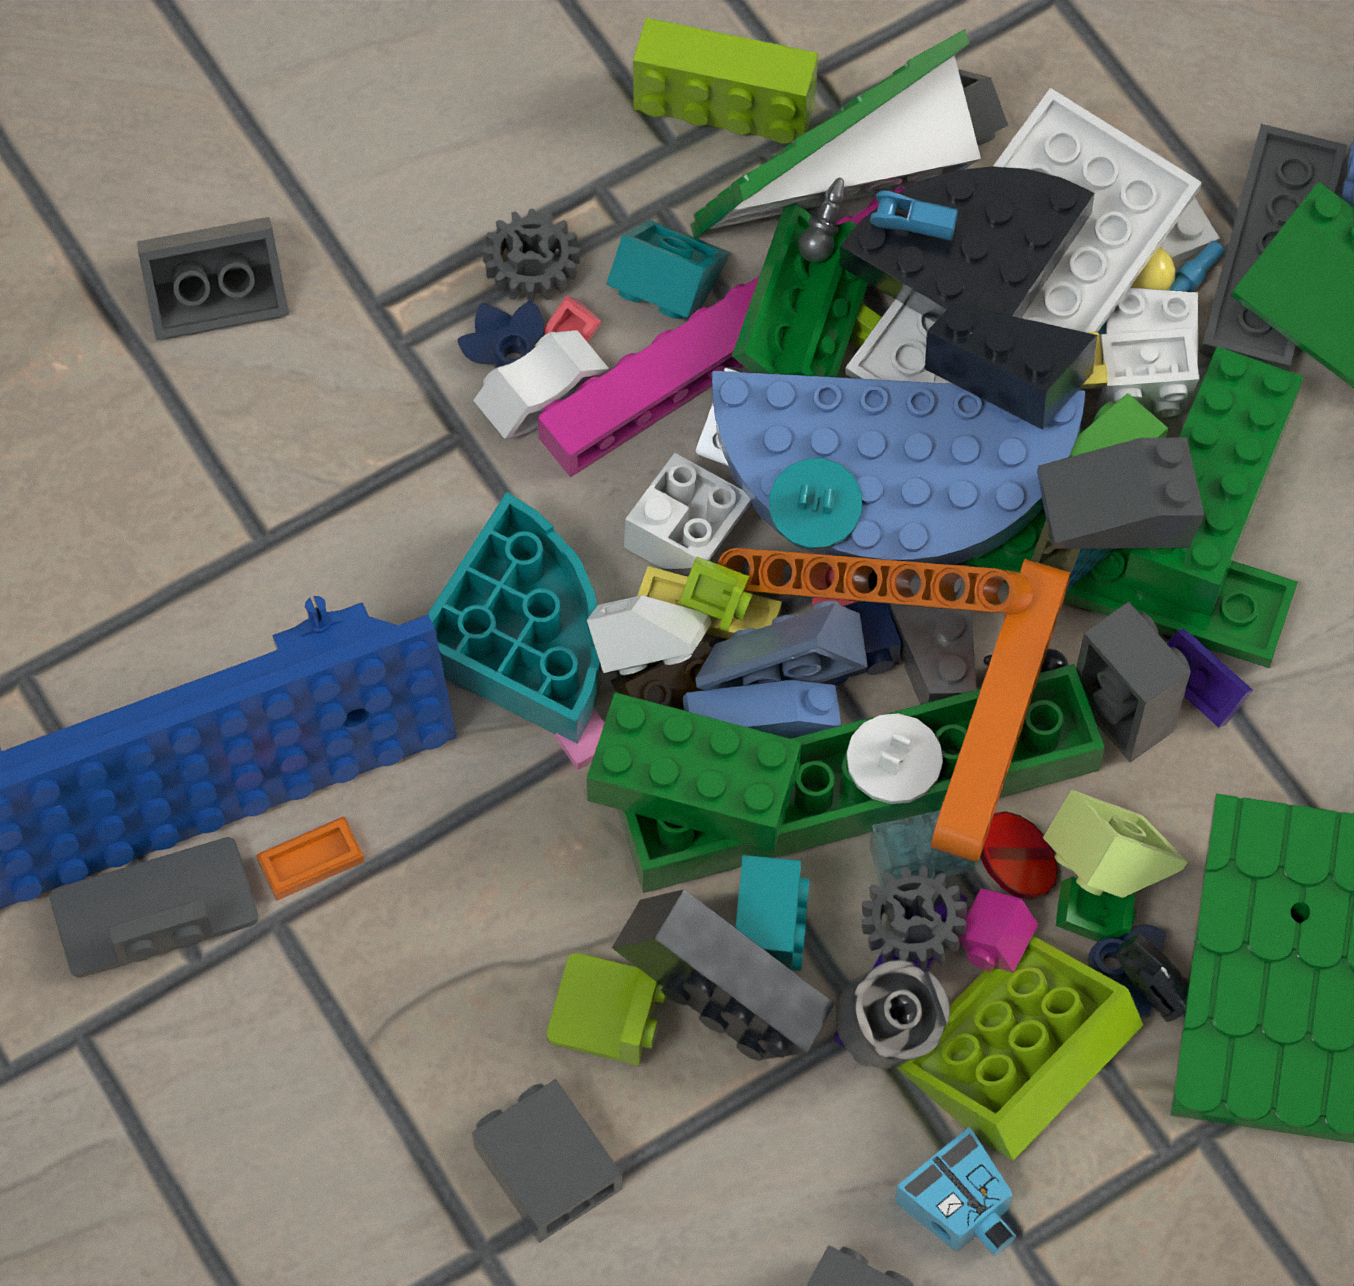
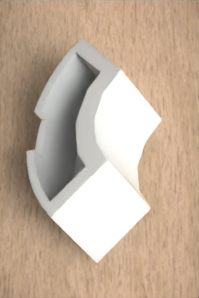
[473,330,609,439]

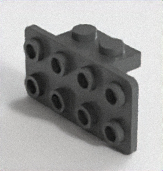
[50,837,258,978]

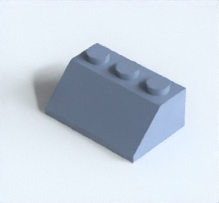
[696,601,868,690]

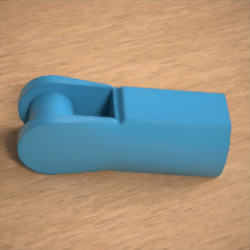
[870,191,958,241]

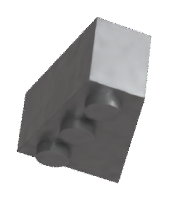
[872,565,977,705]

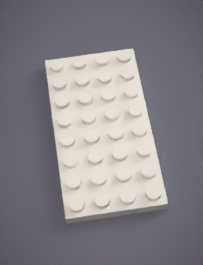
[846,88,1202,384]

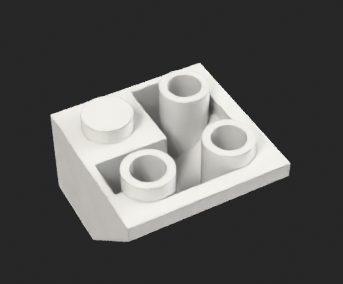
[624,453,751,569]
[587,595,712,675]

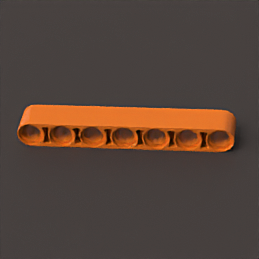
[718,548,1033,614]
[930,559,1071,862]

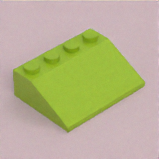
[896,936,1143,1161]

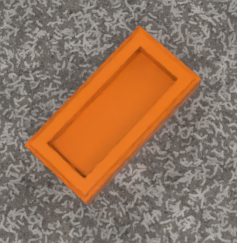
[256,816,364,901]

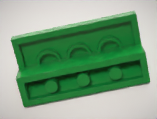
[732,203,868,377]

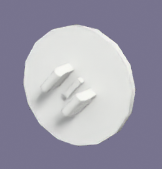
[846,714,943,804]

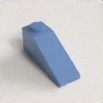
[683,680,841,739]

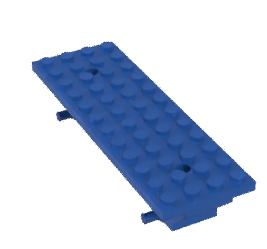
[0,596,457,909]

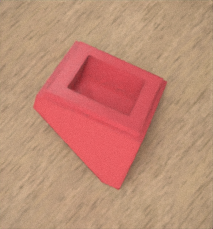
[544,296,602,342]

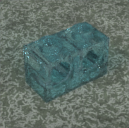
[870,811,976,888]

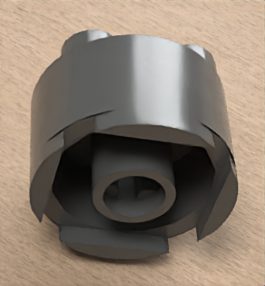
[835,960,950,1069]

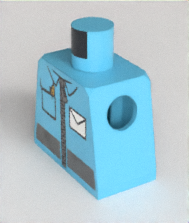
[895,1127,1016,1256]

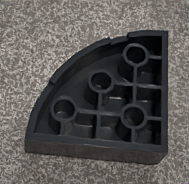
[840,166,1095,323]

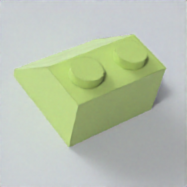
[1043,789,1188,898]

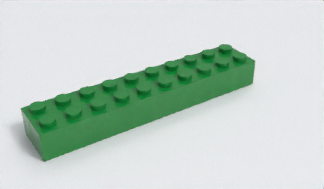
[617,664,1105,893]

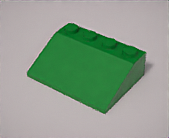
[1230,182,1354,388]

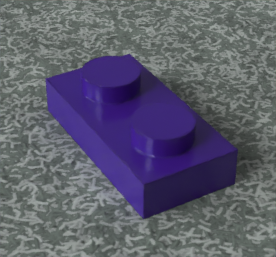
[1167,629,1253,728]

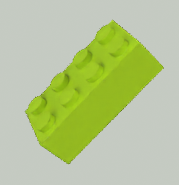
[633,17,818,144]

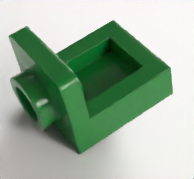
[1055,877,1136,942]

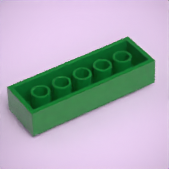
[1122,346,1304,616]

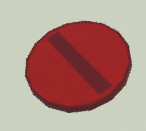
[980,811,1058,900]

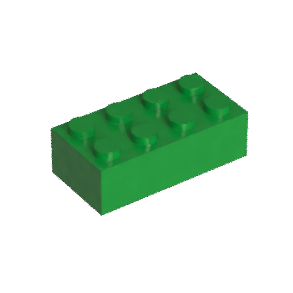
[587,692,802,851]

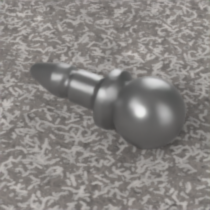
[798,178,844,263]

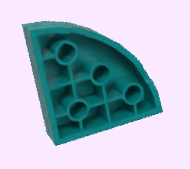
[427,492,601,744]

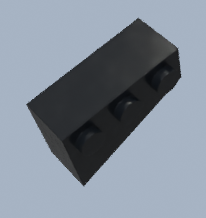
[925,303,1097,430]

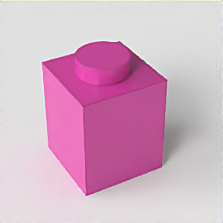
[956,889,1039,972]

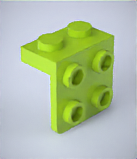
[546,953,666,1066]

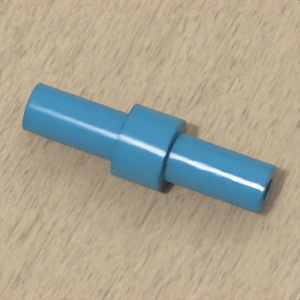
[1169,241,1225,292]

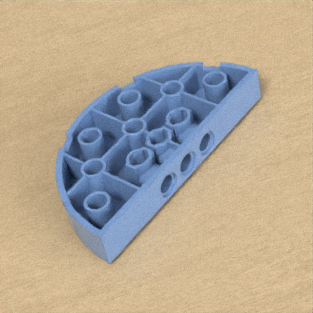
[712,371,1085,573]

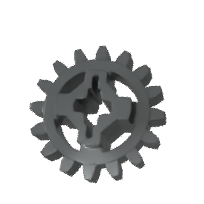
[482,209,580,302]
[861,866,967,971]

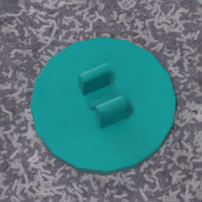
[769,458,862,549]

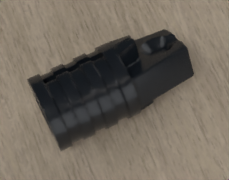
[1115,933,1189,1022]

